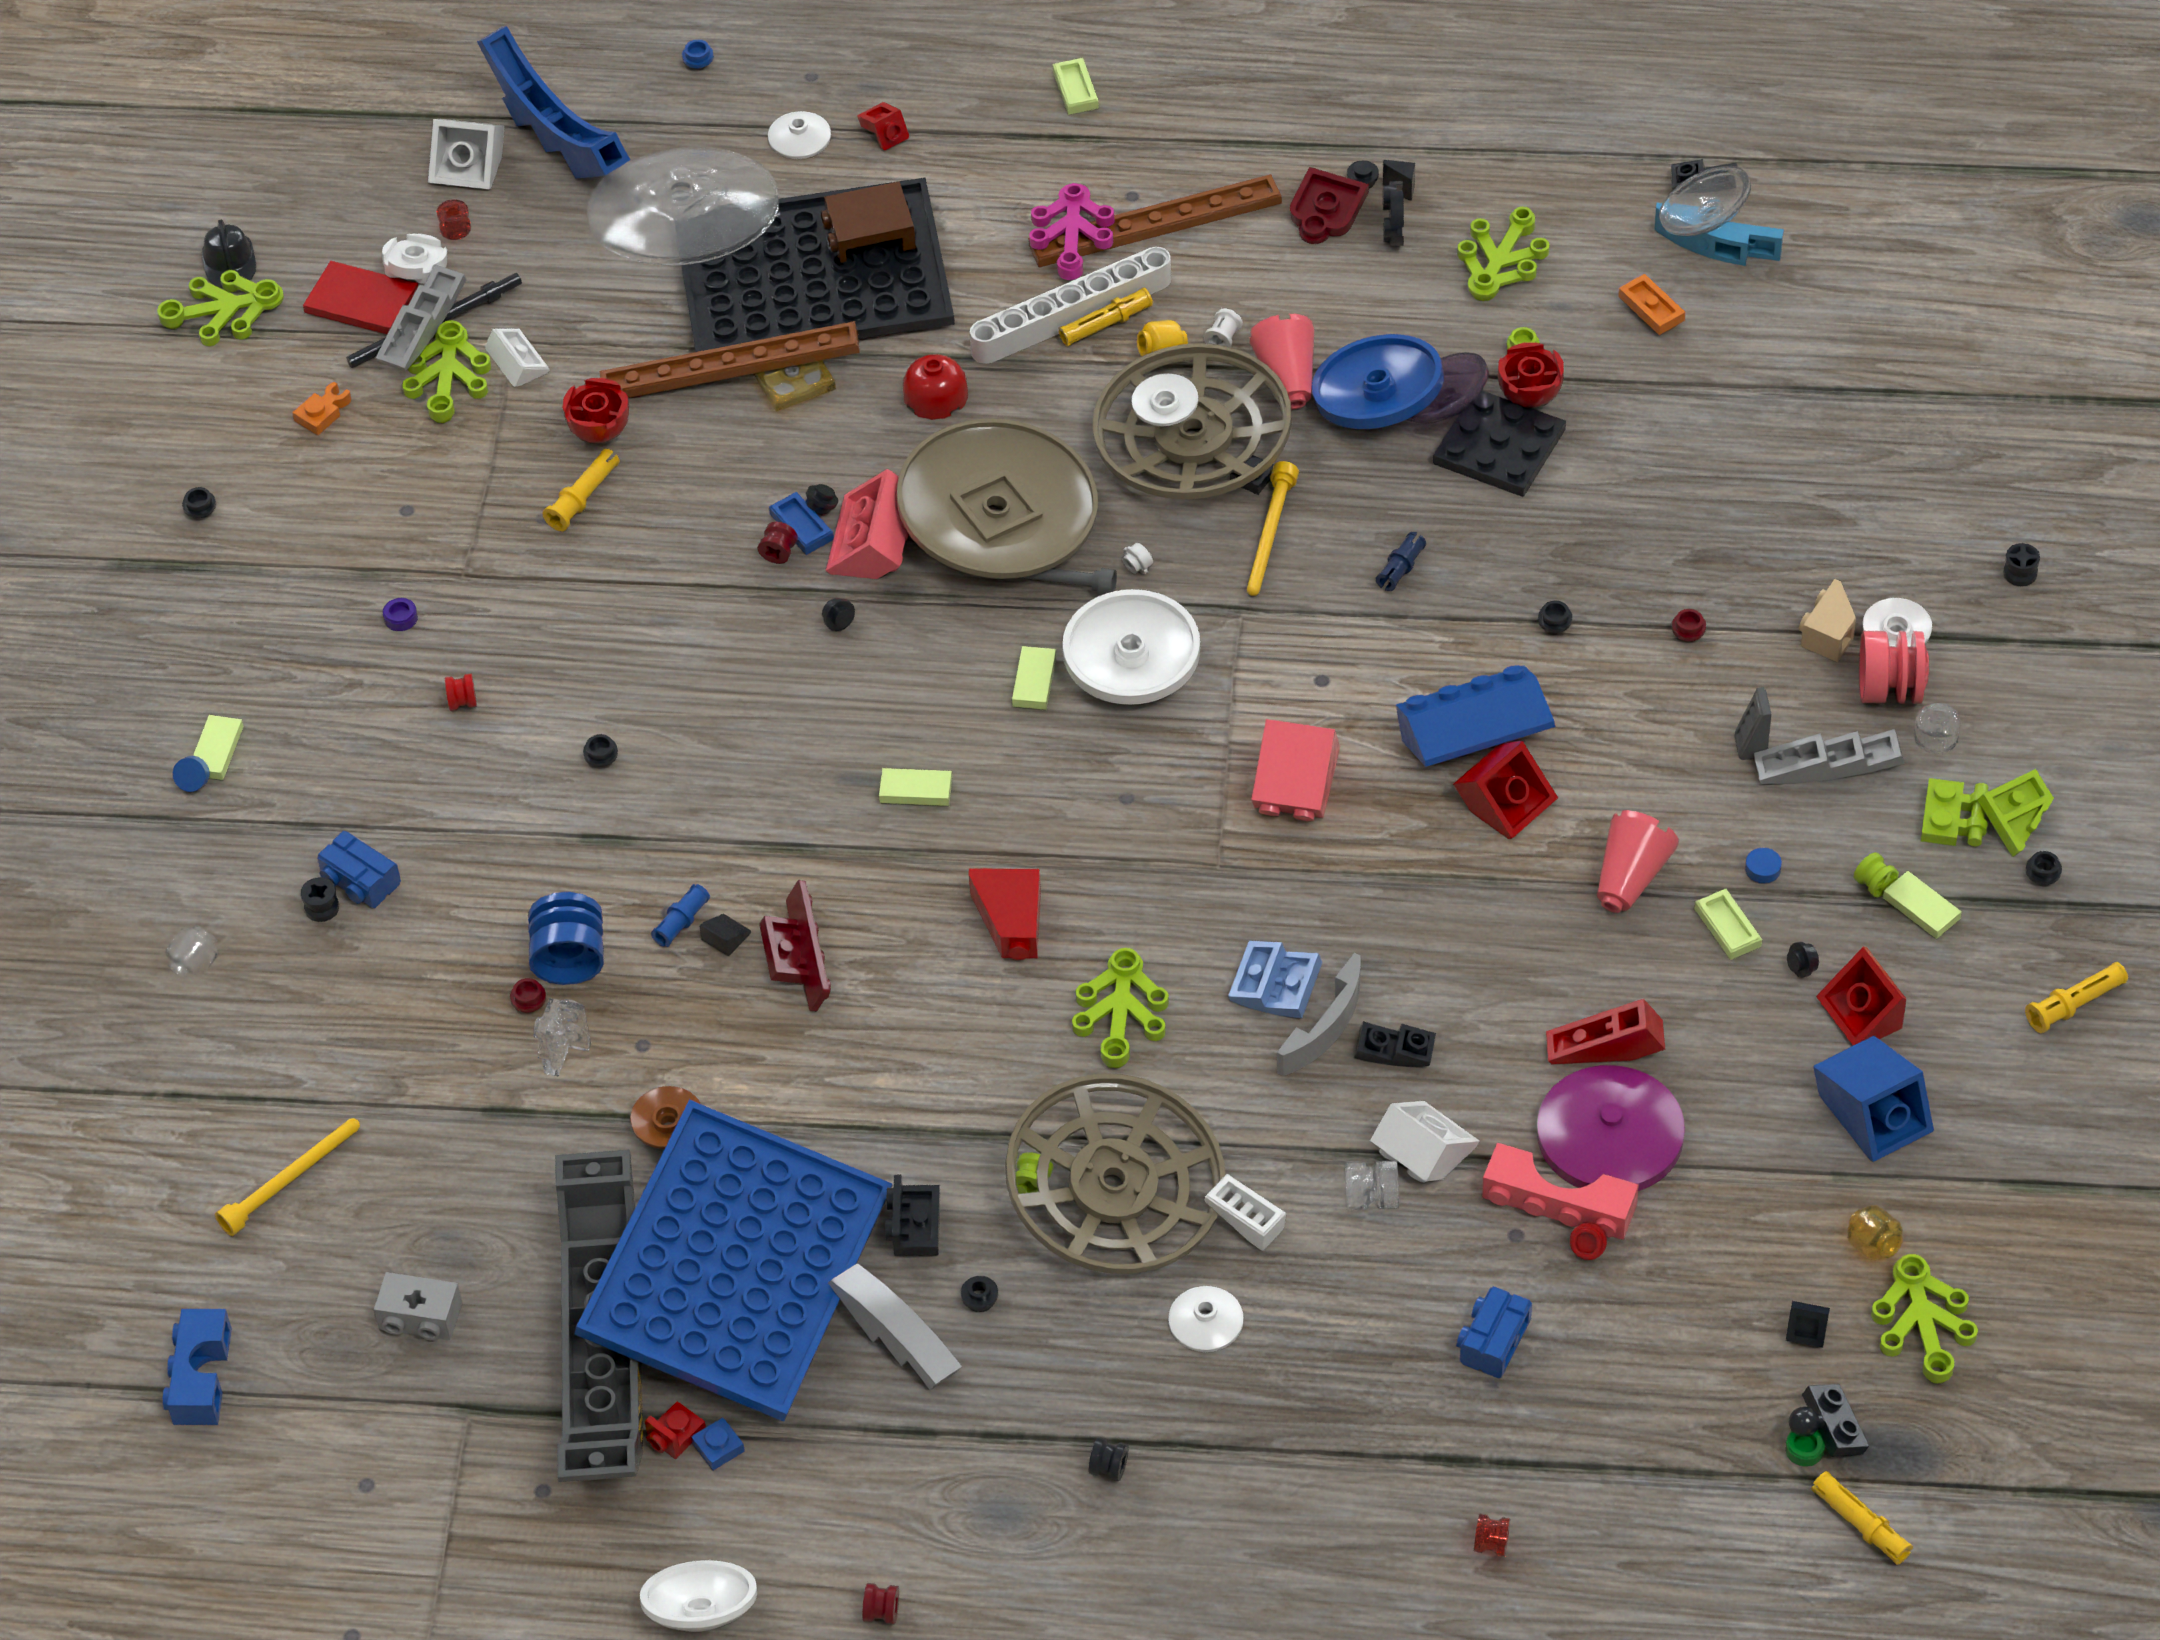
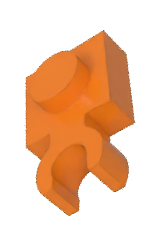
[292,382,352,435]

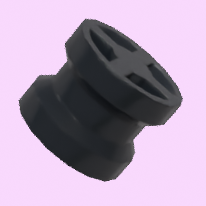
[2003,543,2040,587]
[301,877,339,922]
[1088,1437,1129,1482]

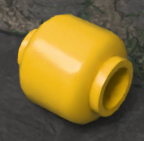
[1137,320,1188,356]

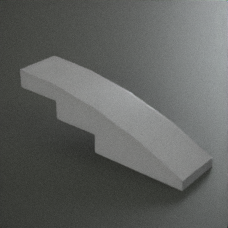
[376,265,466,371]
[1754,729,1905,784]
[828,1263,962,1390]

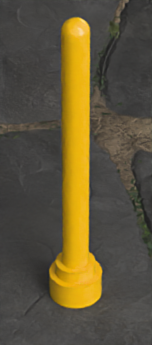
[1247,461,1299,596]
[215,1118,360,1236]

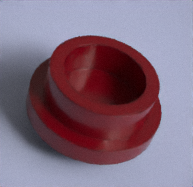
[1672,609,1706,641]
[510,978,546,1013]

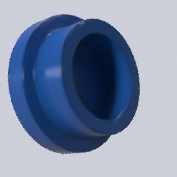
[682,40,714,68]

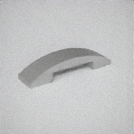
[1277,953,1361,1076]

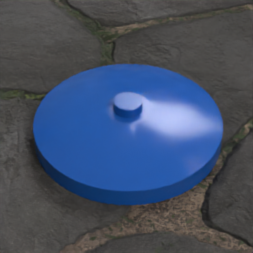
[1312,334,1444,429]

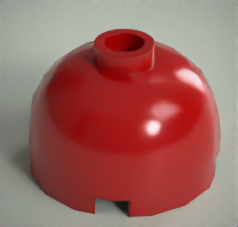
[1498,342,1564,408]
[903,354,968,420]
[562,378,629,443]

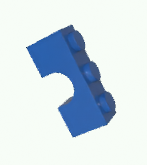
[163,1309,232,1425]

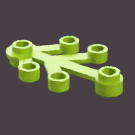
[1457,206,1550,301]
[157,270,284,346]
[402,320,491,423]
[1072,948,1169,1069]
[1871,1254,1978,1384]

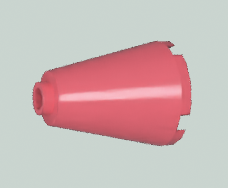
[1249,314,1314,409]
[1597,810,1679,913]

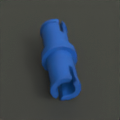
[651,884,710,947]

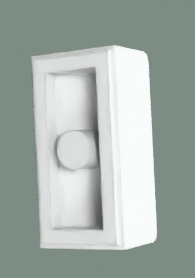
[485,329,550,387]

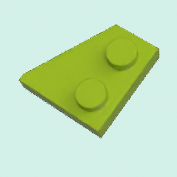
[1977,769,2054,857]

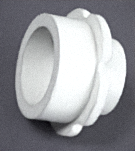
[1122,543,1153,574]

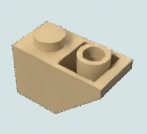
[1799,579,1856,662]

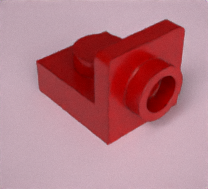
[857,102,909,150]
[645,1401,706,1460]

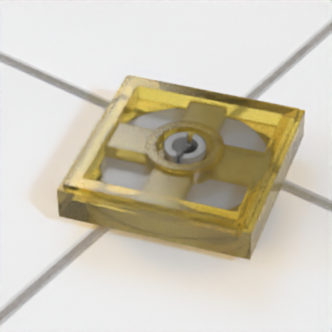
[753,360,836,412]

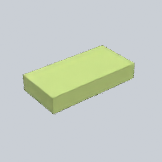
[1053,58,1099,115]
[1012,646,1056,710]
[193,715,244,780]
[879,768,952,806]
[1883,871,1962,939]
[1694,889,1762,960]

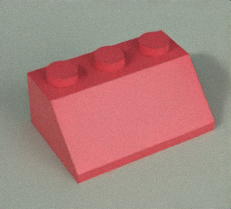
[826,469,909,579]

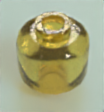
[1847,1205,1903,1261]

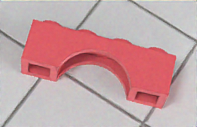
[1482,1143,1639,1240]

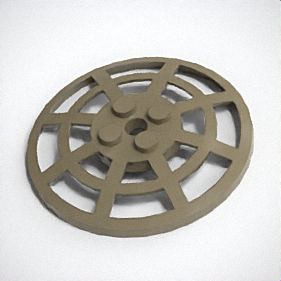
[1093,343,1292,500]
[1005,1074,1225,1274]

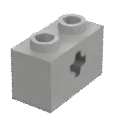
[374,1272,462,1340]

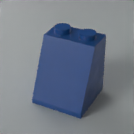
[1813,1036,1934,1162]

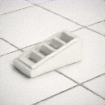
[1204,1174,1286,1251]

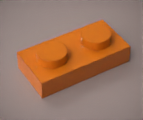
[1618,274,1686,335]

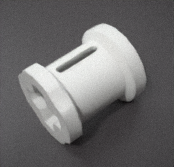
[1203,308,1243,347]

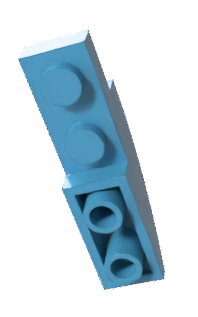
[1654,203,1784,266]

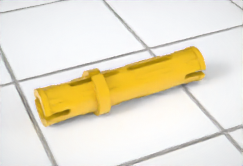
[1058,287,1153,347]
[1811,1471,1913,1565]

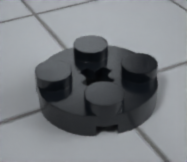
[1382,181,1404,246]

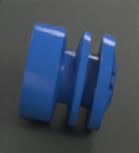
[528,892,604,985]

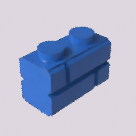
[317,830,401,909]
[1456,1286,1532,1378]

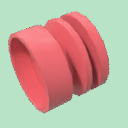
[1859,631,1929,704]

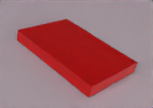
[303,260,418,335]

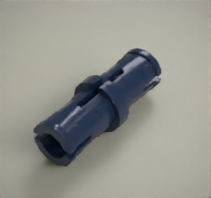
[1376,532,1426,591]

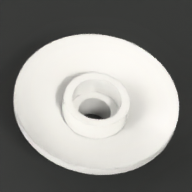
[768,111,831,159]
[1132,374,1198,426]
[1863,598,1932,647]
[1168,1286,1243,1352]

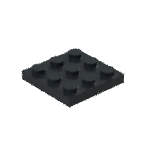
[1433,388,1566,497]

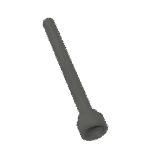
[1019,568,1117,595]

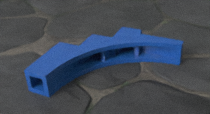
[477,26,630,179]

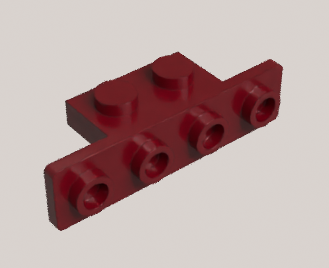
[759,880,831,1012]

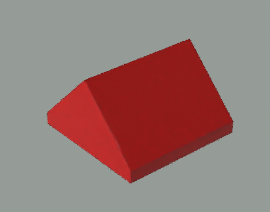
[1816,946,1907,1046]

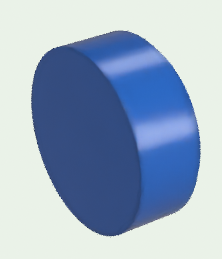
[173,756,210,792]
[1745,848,1782,883]

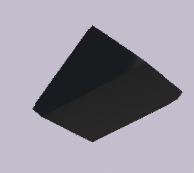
[1383,160,1415,201]
[699,913,751,956]

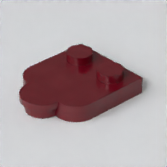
[1290,167,1369,244]

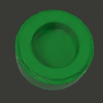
[1785,1431,1825,1467]

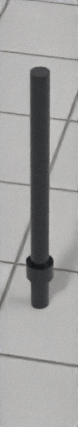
[346,273,522,368]

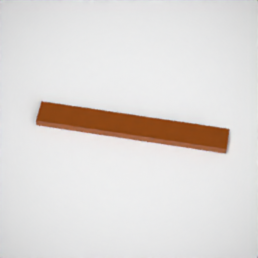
[1028,174,1282,268]
[599,321,860,398]

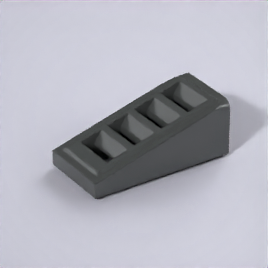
[1734,687,1772,760]

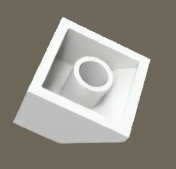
[428,119,504,189]
[1370,1101,1480,1183]

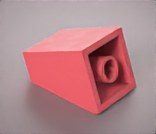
[1251,719,1340,821]

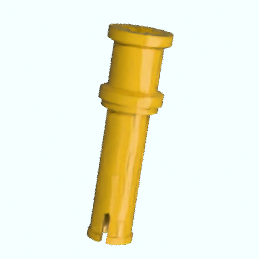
[542,448,620,532]
[2025,962,2128,1033]

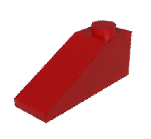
[1546,998,1666,1065]

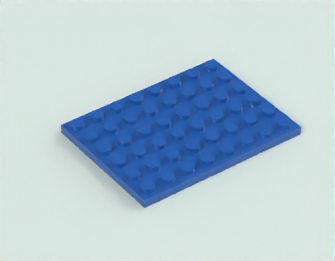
[575,1099,893,1422]

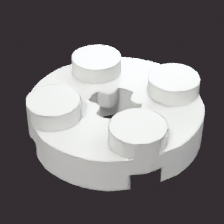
[382,234,447,284]

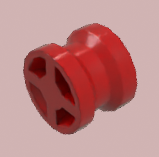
[444,673,477,711]

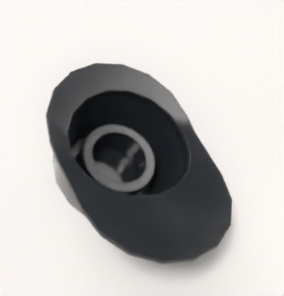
[202,219,256,289]

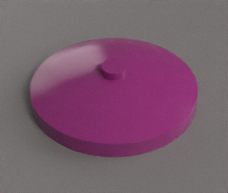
[1537,1065,1685,1191]

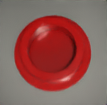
[1570,1222,1607,1260]

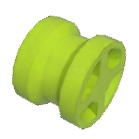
[1853,852,1899,898]
[1016,1152,1054,1194]

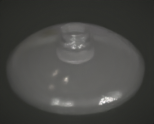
[1659,166,1751,237]

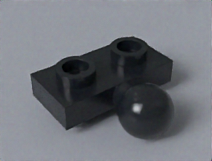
[1789,1384,1869,1457]

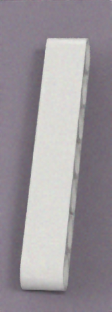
[970,247,1171,364]

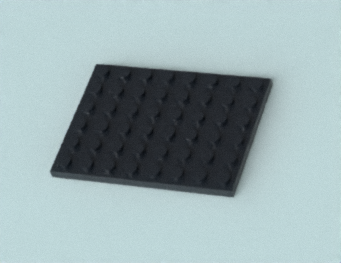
[673,177,955,352]

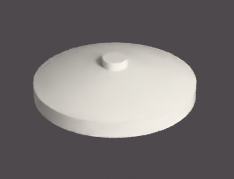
[1063,589,1200,705]

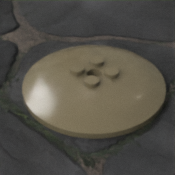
[896,419,1098,579]

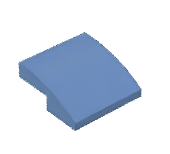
[1228,941,1322,1018]

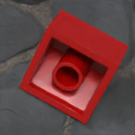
[1453,741,1558,839]

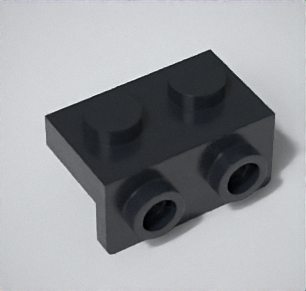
[885,1174,940,1256]

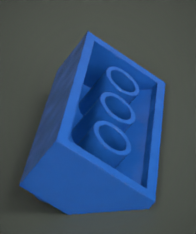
[1396,665,1555,767]

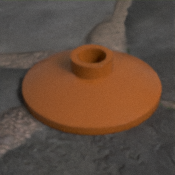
[630,1086,701,1149]

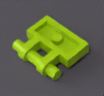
[1921,778,1989,847]

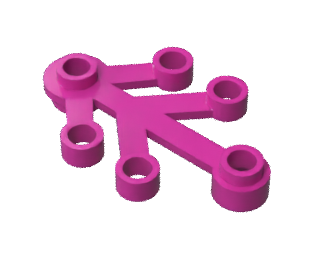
[1029,183,1115,280]

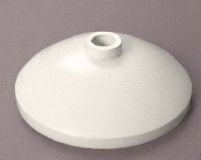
[640,1560,757,1632]

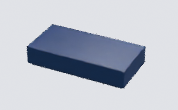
[769,492,834,555]

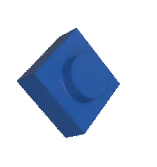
[691,1417,745,1471]

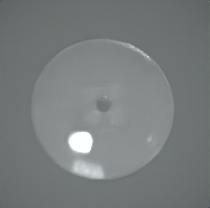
[587,147,779,265]

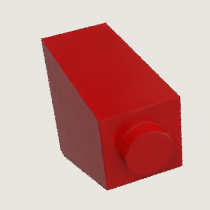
[968,868,1041,960]

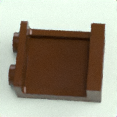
[820,181,916,263]

